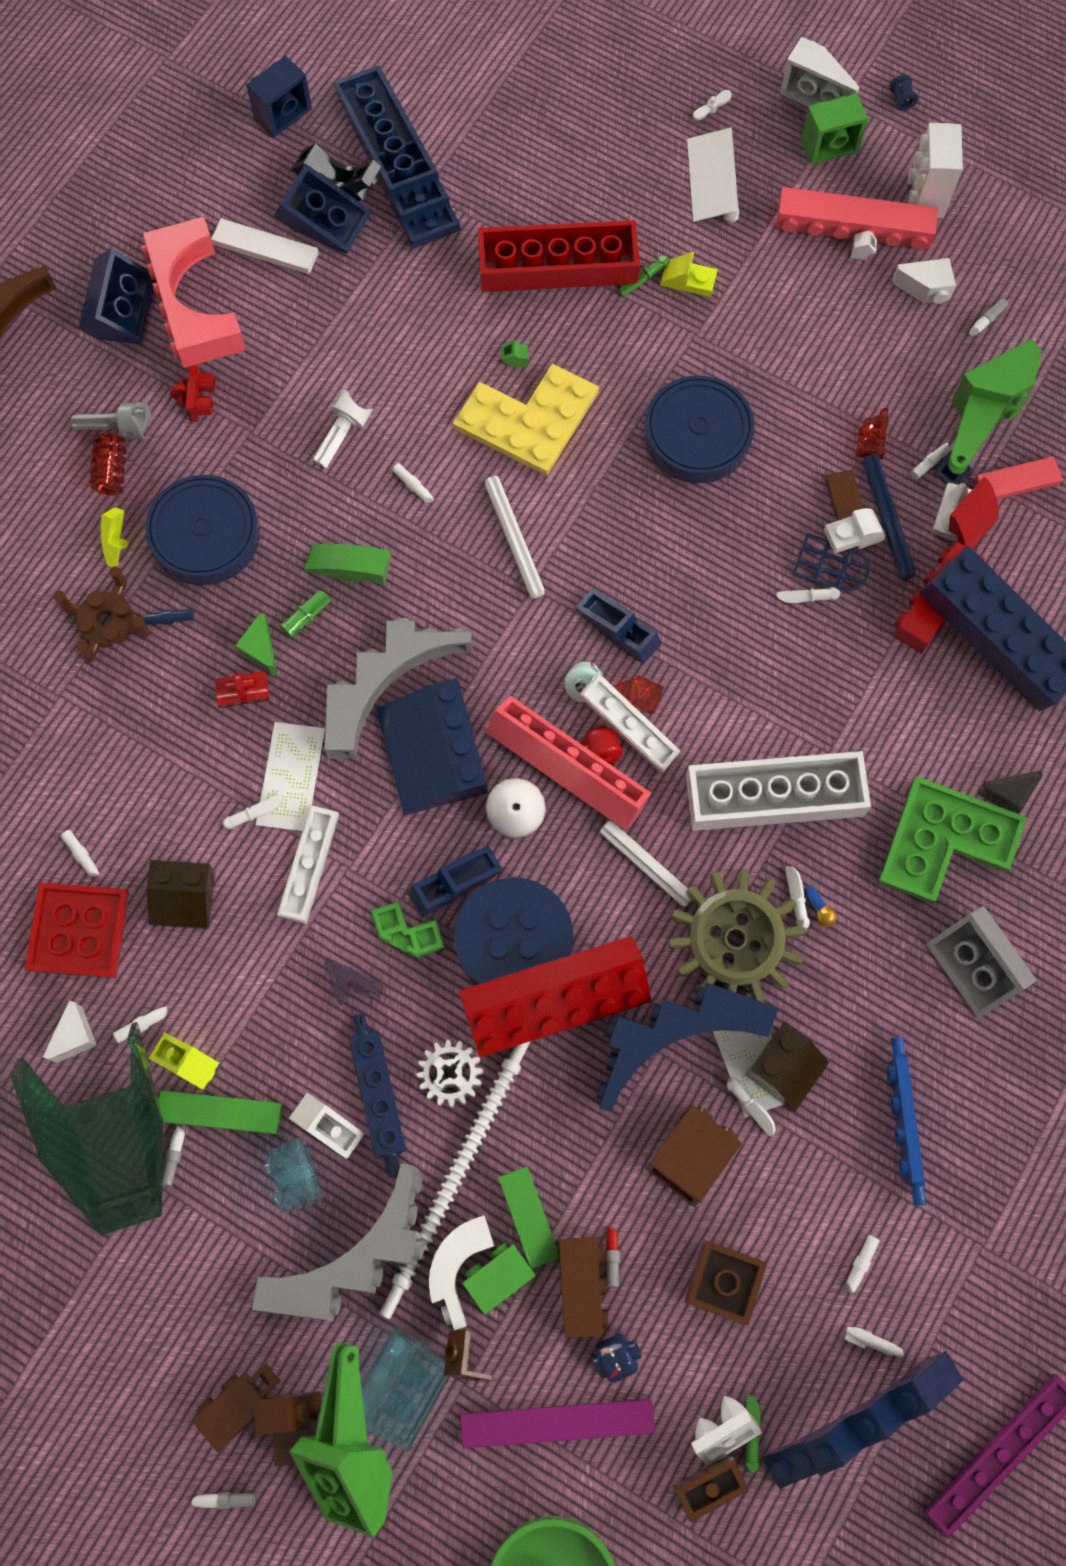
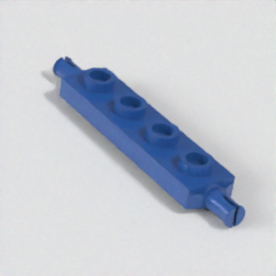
[886,1037,927,1206]

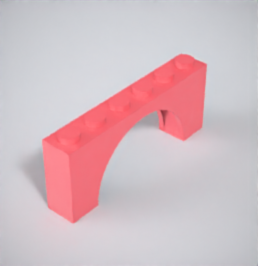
[141,217,246,368]

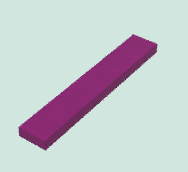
[922,1374,1066,1539]
[461,1399,655,1449]

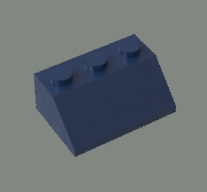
[78,248,155,344]

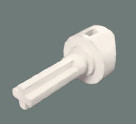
[312,390,373,468]

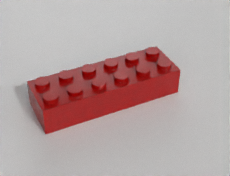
[478,220,640,292]
[459,936,652,1058]

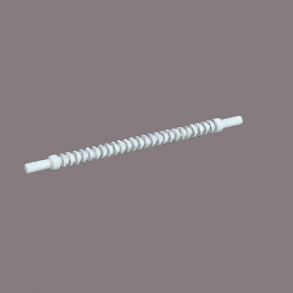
[379,1041,531,1319]

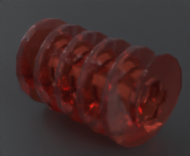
[88,433,127,496]

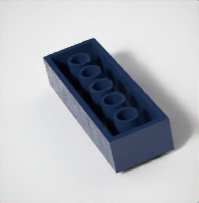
[919,546,1066,712]

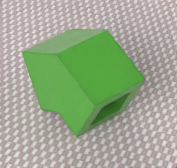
[501,340,528,367]

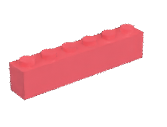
[775,187,938,250]
[486,696,652,830]

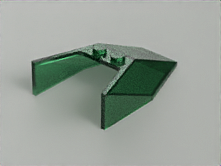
[10,1022,163,1236]

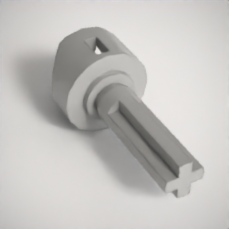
[71,402,151,440]

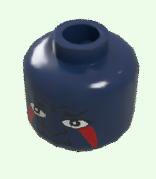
[592,1333,642,1383]

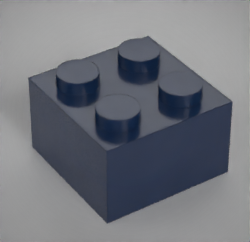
[246,56,312,138]

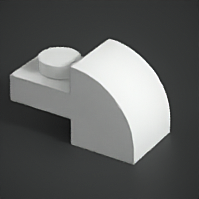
[824,508,885,553]

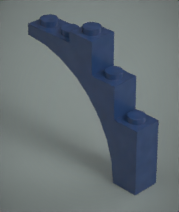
[596,982,779,1112]
[763,1351,963,1489]

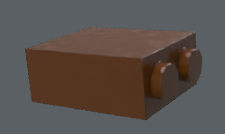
[645,1105,742,1208]

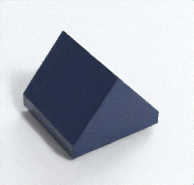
[934,451,972,485]

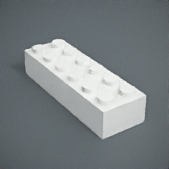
[686,751,871,831]

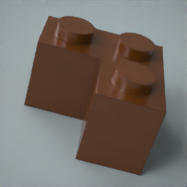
[255,1391,322,1466]

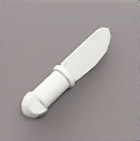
[776,587,840,603]
[222,794,283,829]
[785,866,810,929]
[727,1077,776,1136]

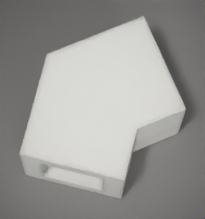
[851,230,877,260]

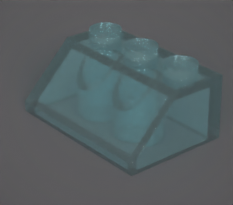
[361,1326,450,1451]

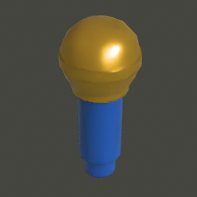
[804,885,837,927]

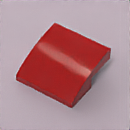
[949,477,999,549]

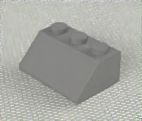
[926,906,1037,1019]

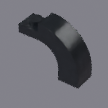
[291,143,381,201]

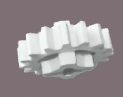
[417,1040,483,1108]

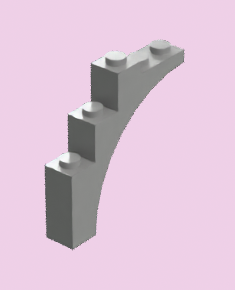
[325,618,472,759]
[252,1164,425,1322]

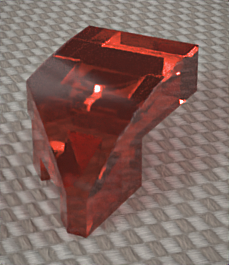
[856,408,888,460]
[613,676,664,714]

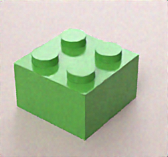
[800,93,868,165]

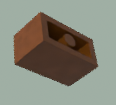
[672,1455,749,1522]

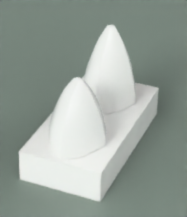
[931,482,972,542]
[691,1396,762,1466]

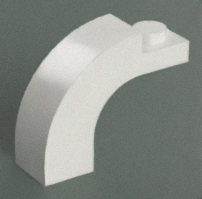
[429,1215,495,1330]

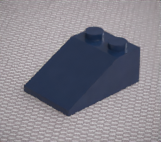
[274,164,372,254]

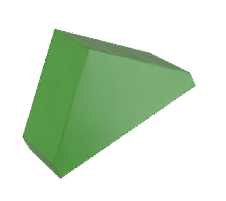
[235,613,278,676]

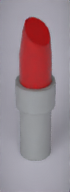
[605,1225,620,1287]

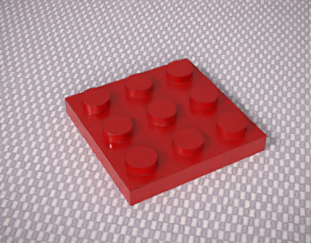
[24,882,129,979]

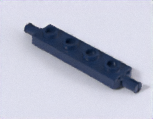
[348,1013,406,1177]

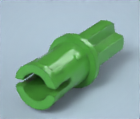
[280,590,330,638]

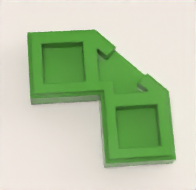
[371,902,445,958]

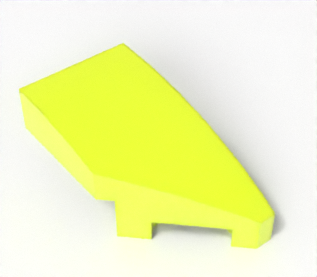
[101,507,129,568]

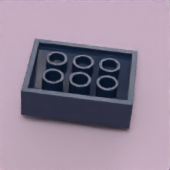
[376,678,488,815]

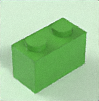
[463,1243,536,1315]

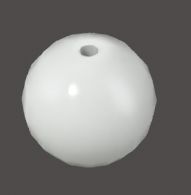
[485,778,546,838]

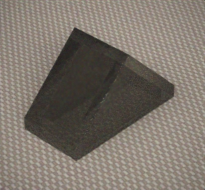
[978,771,1043,814]

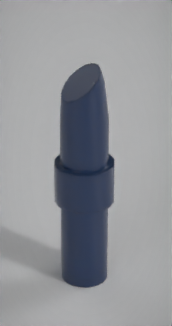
[143,609,194,625]

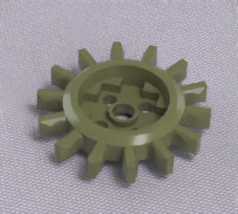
[667,869,806,1002]

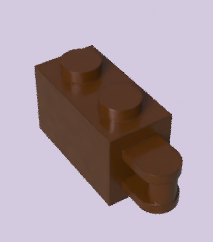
[192,1364,281,1452]

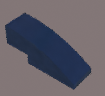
[575,588,661,665]
[407,846,503,918]

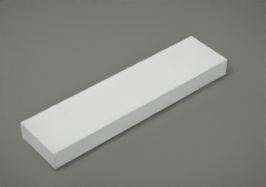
[211,218,319,274]
[578,673,681,773]
[277,805,339,924]

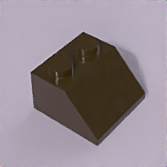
[146,860,216,929]
[745,1021,829,1112]

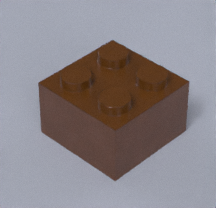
[684,1241,767,1326]

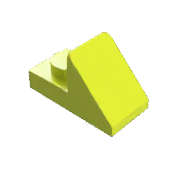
[660,252,718,297]

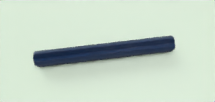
[863,454,916,580]

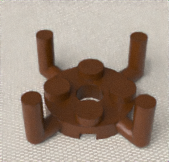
[54,566,150,662]

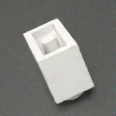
[892,258,956,304]
[289,1093,365,1159]

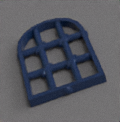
[792,533,870,592]

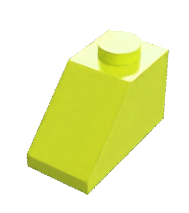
[148,1032,219,1089]

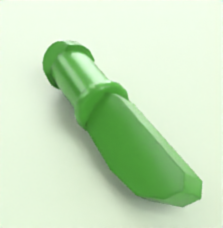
[620,256,669,296]
[744,1394,761,1474]

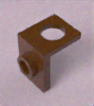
[444,1329,493,1381]

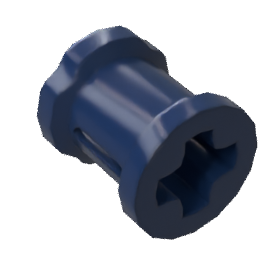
[889,74,919,111]

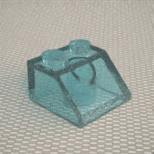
[265,1137,324,1214]

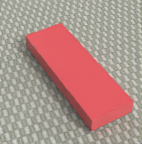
[975,456,1063,500]

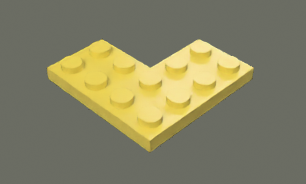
[453,364,599,476]

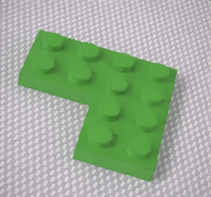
[878,776,1027,904]

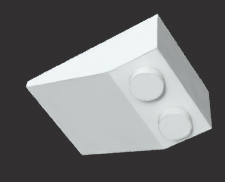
[780,37,859,107]

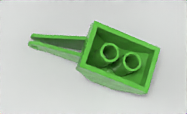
[948,339,1042,474]
[289,1342,393,1538]

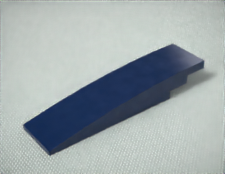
[333,65,461,249]

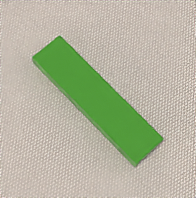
[156,1090,283,1135]

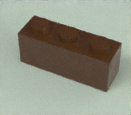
[559,1237,609,1338]

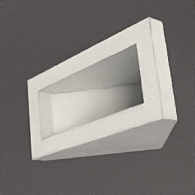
[43,1000,97,1063]

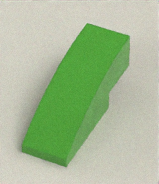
[305,544,391,585]
[498,1166,560,1269]

